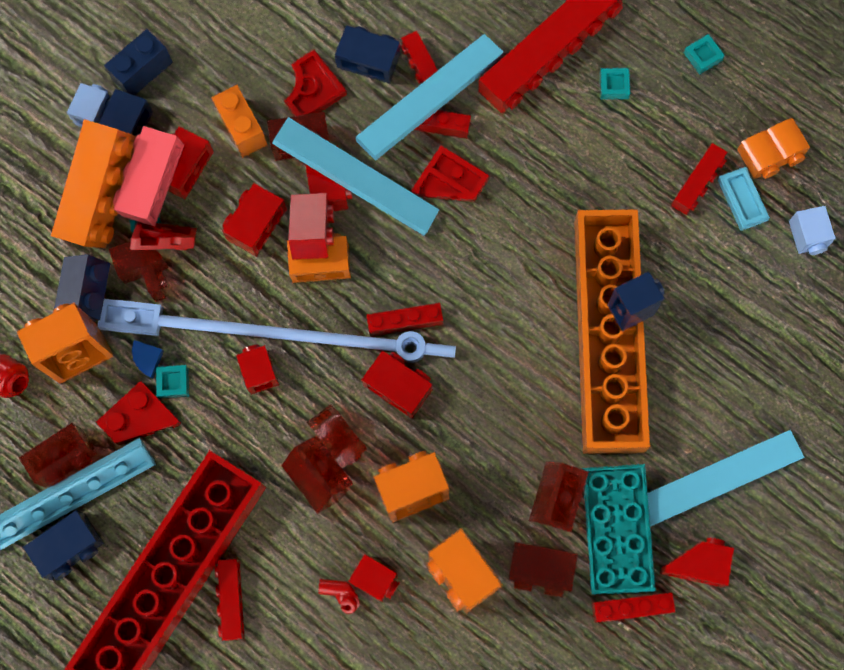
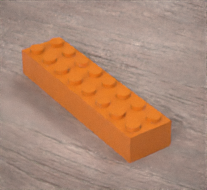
[574,209,650,454]

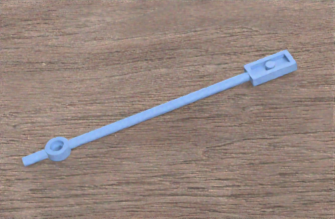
[97,299,456,363]

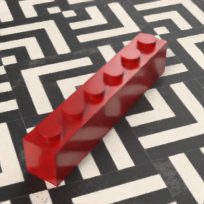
[478,0,623,114]

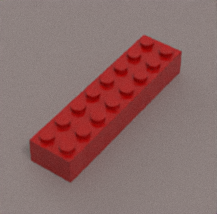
[64,450,267,670]

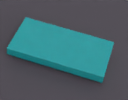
[582,464,656,594]

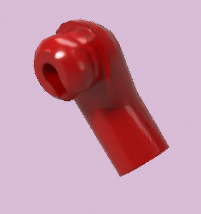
[318,579,360,614]

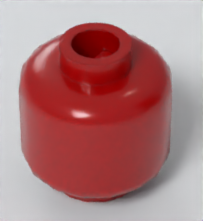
[0,354,29,398]

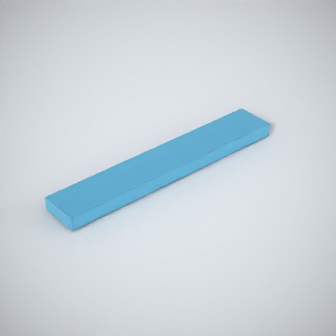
[356,34,504,161]
[272,117,439,236]
[648,430,805,527]
[0,438,156,550]

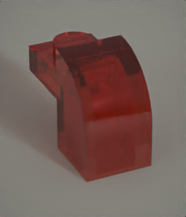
[109,242,169,302]
[307,404,367,468]

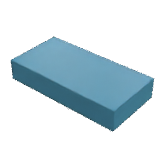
[717,167,770,231]

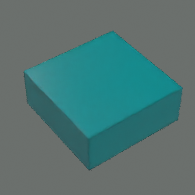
[683,34,725,75]
[599,68,630,99]
[156,365,189,399]

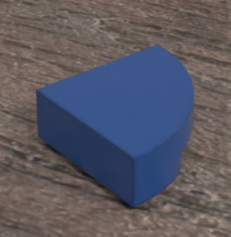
[132,340,164,379]

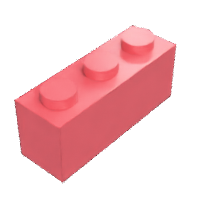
[113,126,184,227]

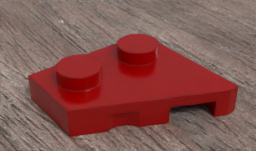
[410,145,490,202]
[130,222,197,250]
[96,381,181,445]

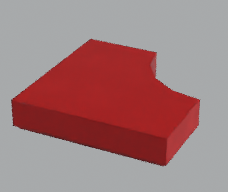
[284,49,347,125]

